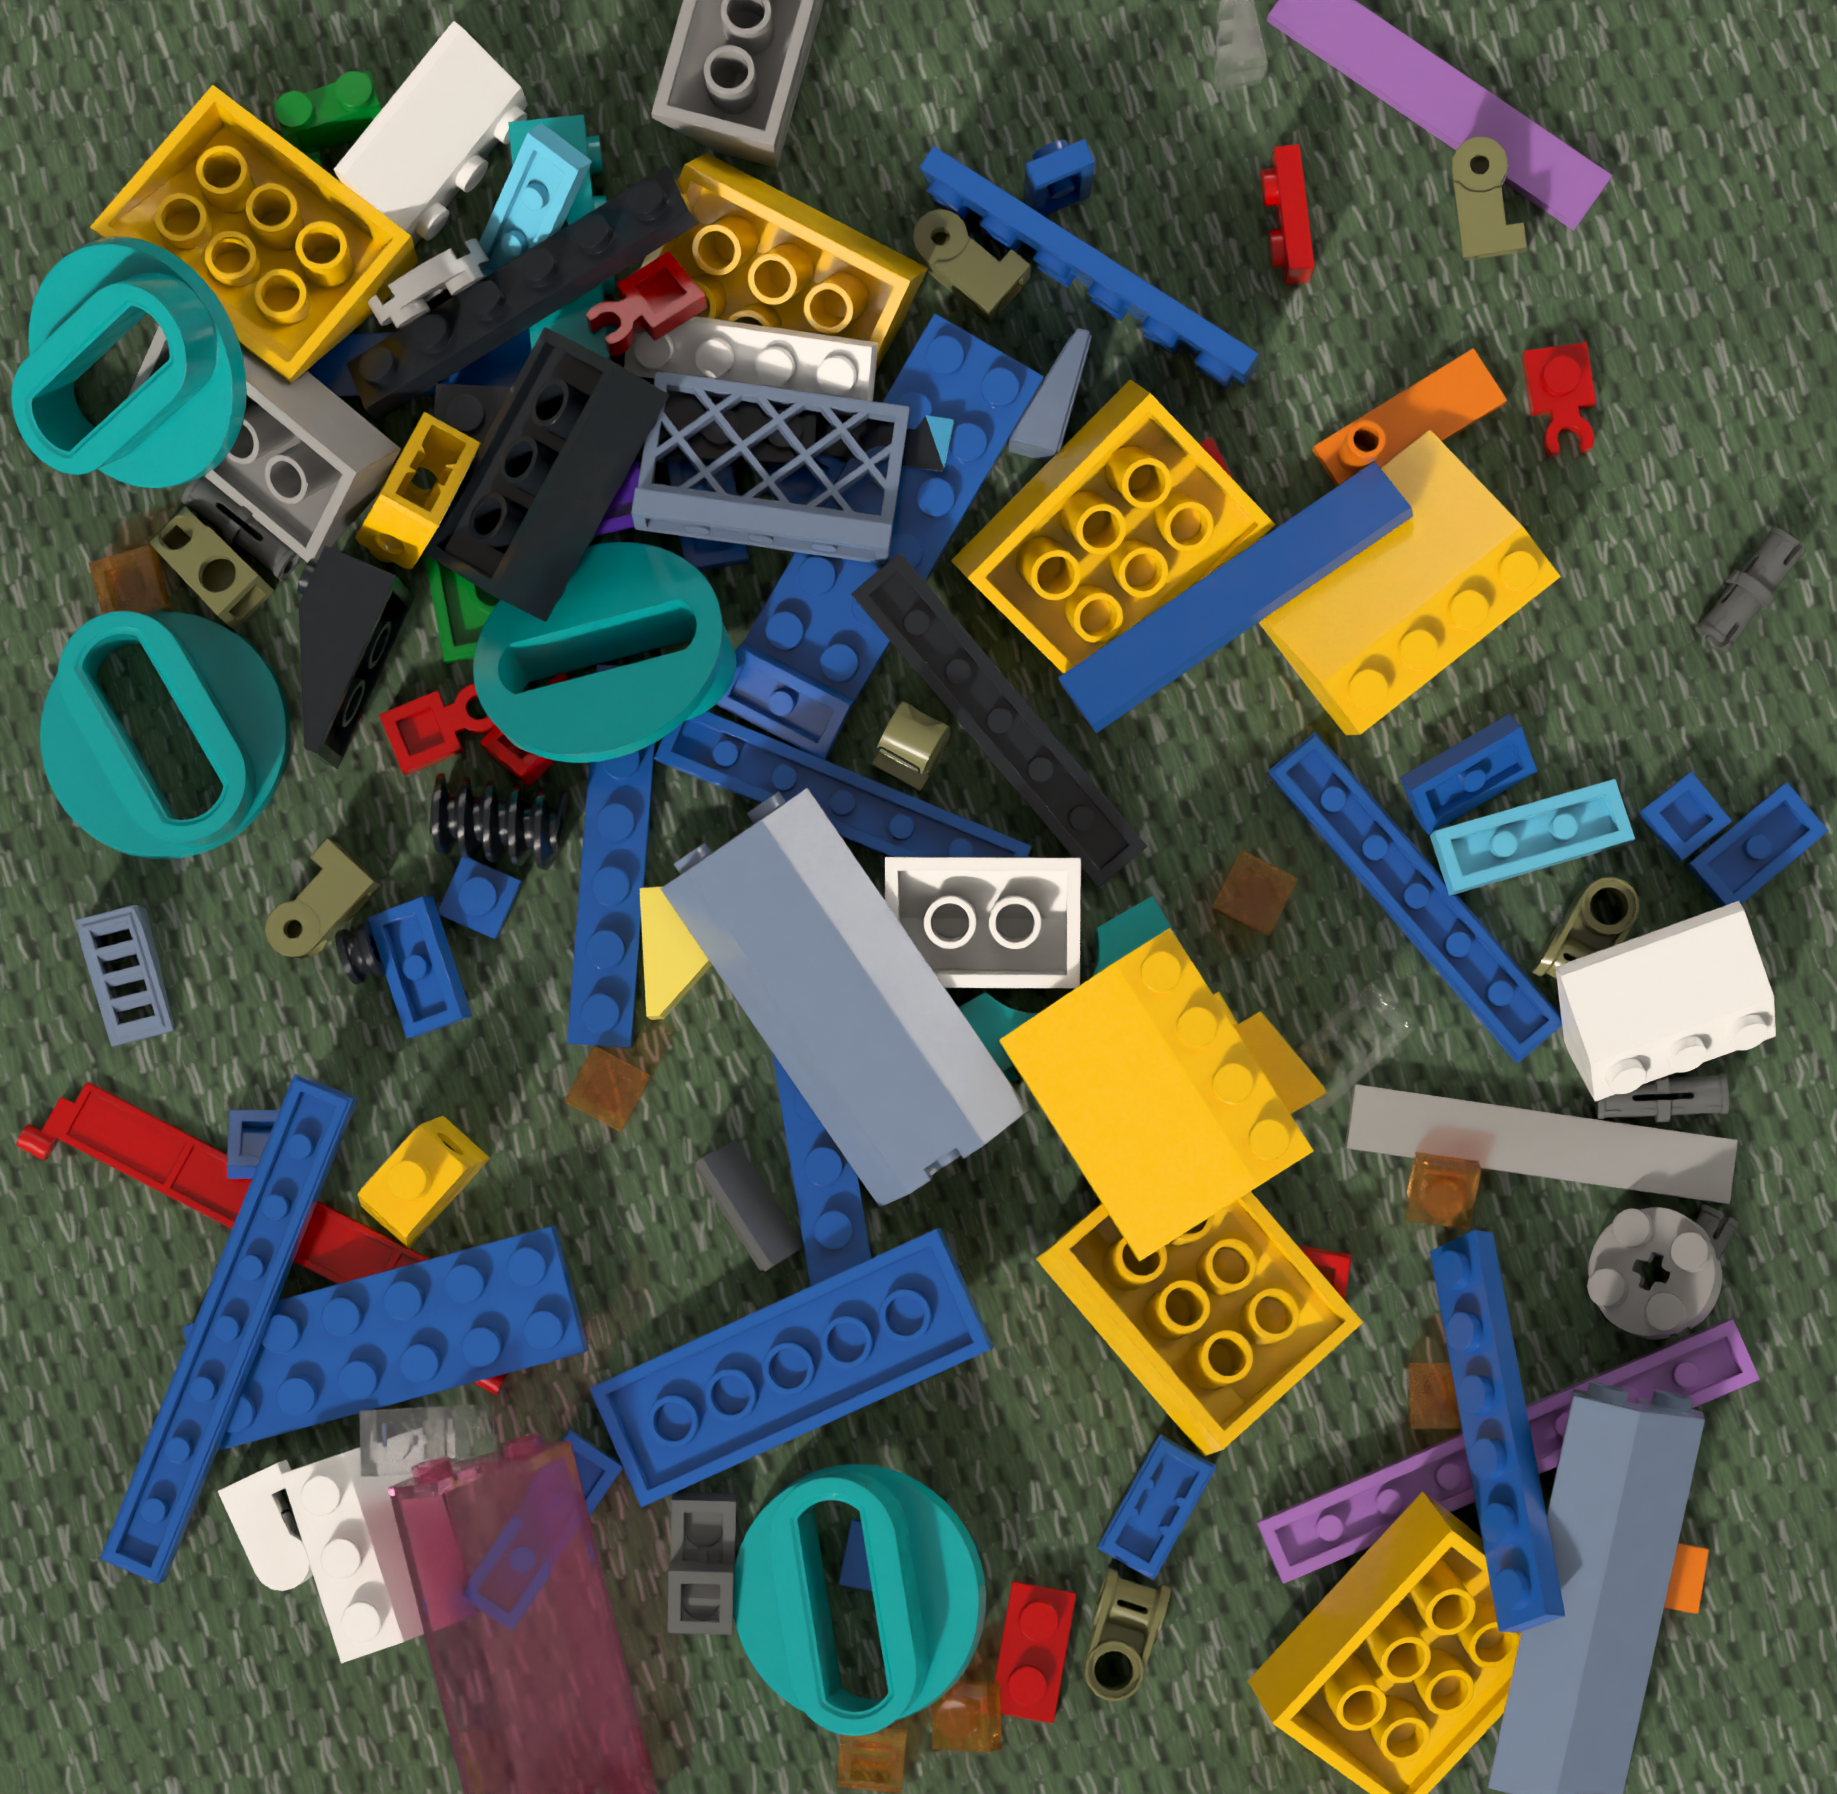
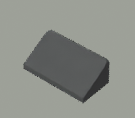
[694,1141,804,1272]

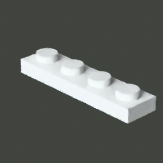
[624,316,878,401]

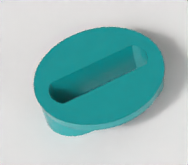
[11,237,247,488]
[473,542,737,763]
[40,611,291,859]
[733,1464,986,1736]

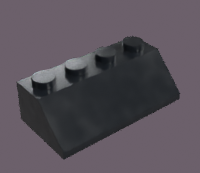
[423,327,670,622]

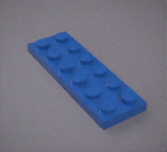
[920,145,1258,389]
[743,313,1045,706]
[183,1225,589,1451]
[589,1228,995,1508]

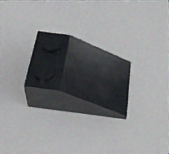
[297,546,415,769]

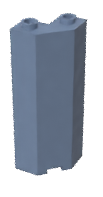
[661,788,1028,1207]
[1488,1382,1705,1794]

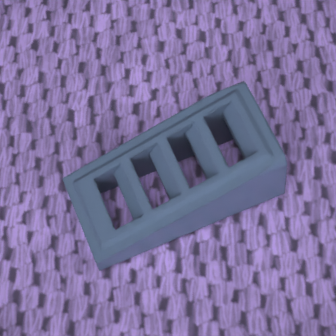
[1008,328,1092,462]
[75,905,175,1047]

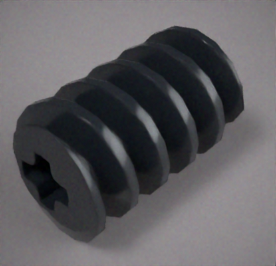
[430,773,568,870]

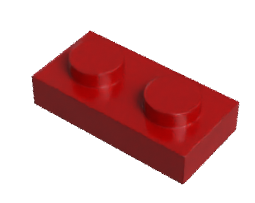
[1260,144,1315,285]
[989,1580,1076,1723]

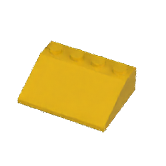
[90,85,418,384]
[641,153,928,373]
[951,380,1276,673]
[1258,430,1561,735]
[999,928,1314,1262]
[1036,1191,1363,1456]
[1248,1491,1521,1794]

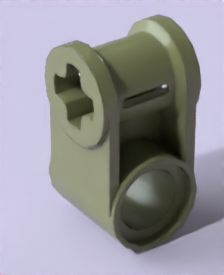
[1532,877,1639,979]
[1082,1567,1171,1701]

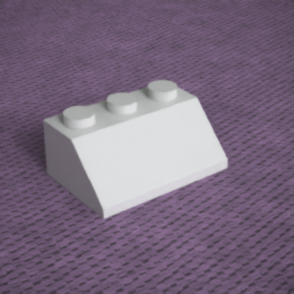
[333,21,528,246]
[885,857,1081,988]
[1555,901,1776,1101]
[281,1428,476,1663]

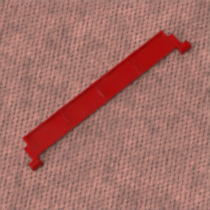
[16,1082,509,1396]

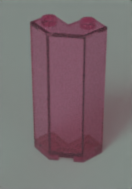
[388,1433,658,1794]

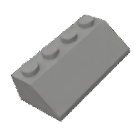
[651,0,824,168]
[128,326,401,563]

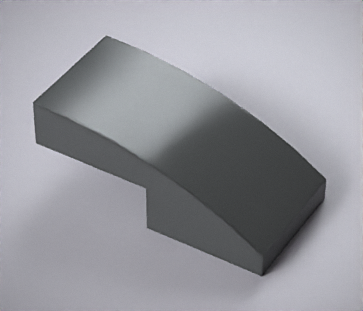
[667,1492,738,1635]

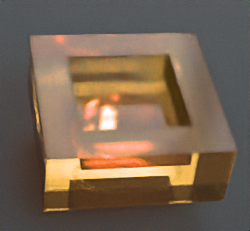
[89,545,172,615]
[1211,850,1298,937]
[564,1046,652,1133]
[1404,1152,1481,1229]
[1407,1362,1462,1429]
[931,1680,1002,1752]
[837,1728,907,1793]

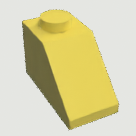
[640,887,712,1020]

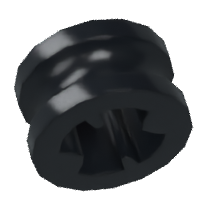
[335,921,386,985]

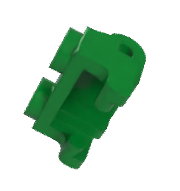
[273,70,383,170]

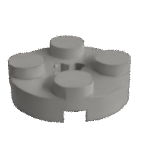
[368,238,490,330]
[1587,1207,1722,1340]

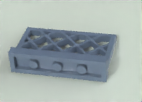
[631,371,910,565]

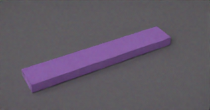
[1267,0,1613,231]

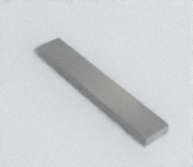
[1345,1084,1738,1204]

